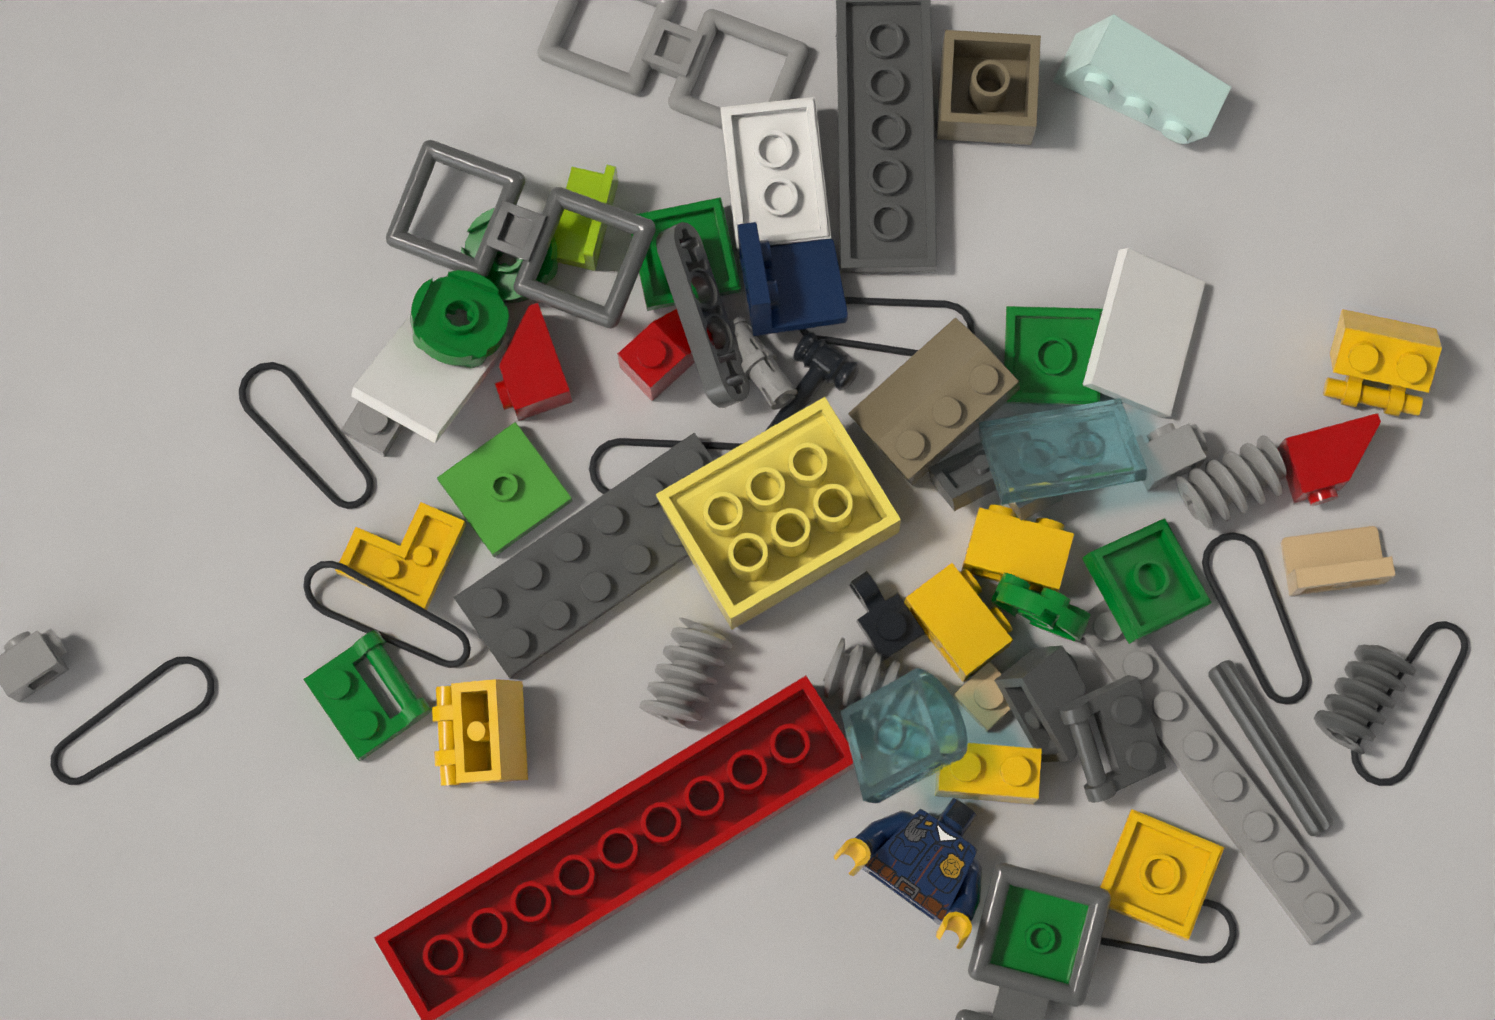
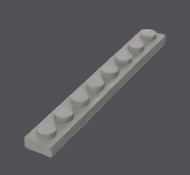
[1081,600,1352,944]

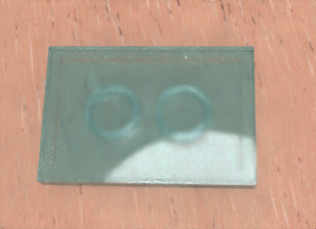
[979,398,1147,505]

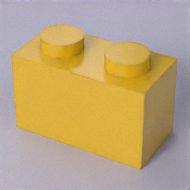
[961,504,1074,593]
[904,563,1013,682]
[935,740,1042,805]

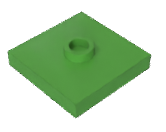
[437,422,572,557]

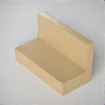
[1280,526,1395,596]

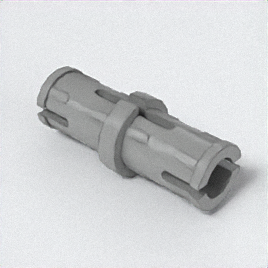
[729,317,797,410]

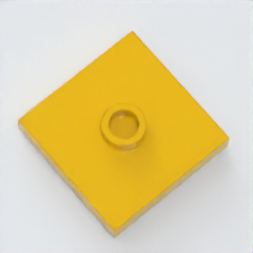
[1099,809,1225,941]

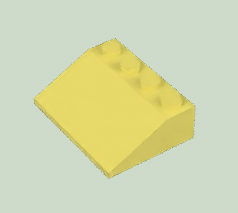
[656,397,901,630]

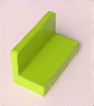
[554,165,619,271]

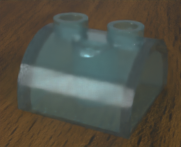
[840,668,968,803]

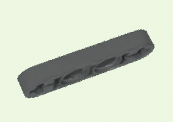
[656,222,750,408]

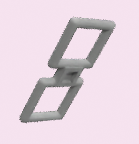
[537,0,809,128]

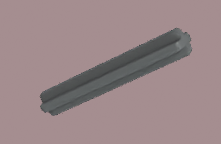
[1208,660,1333,836]

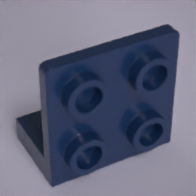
[737,222,848,336]

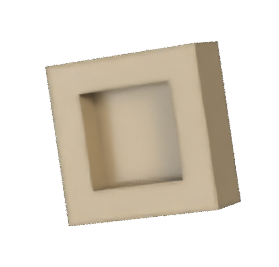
[953,661,1011,732]

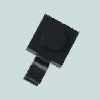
[849,571,925,662]

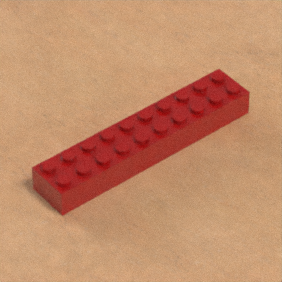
[374,675,859,1020]

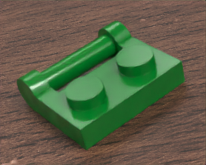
[303,630,432,761]

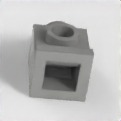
[1126,423,1208,491]
[0,628,69,703]

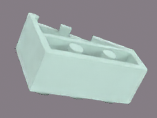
[1052,14,1231,144]

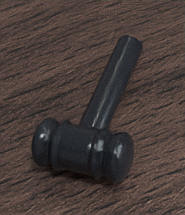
[765,332,859,431]

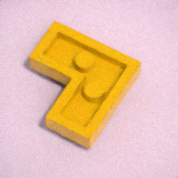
[335,502,467,610]

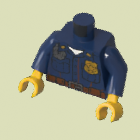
[833,798,982,949]

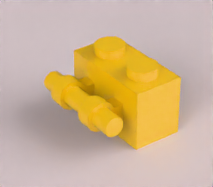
[1323,309,1442,417]
[432,679,528,786]

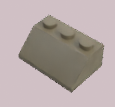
[848,317,1020,485]

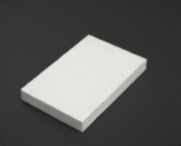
[720,97,831,251]
[1083,248,1205,418]
[351,310,510,443]

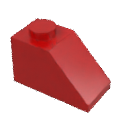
[495,303,572,421]
[617,309,714,401]
[1277,413,1381,506]

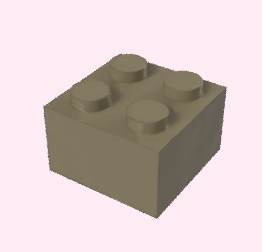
[937,30,1041,145]

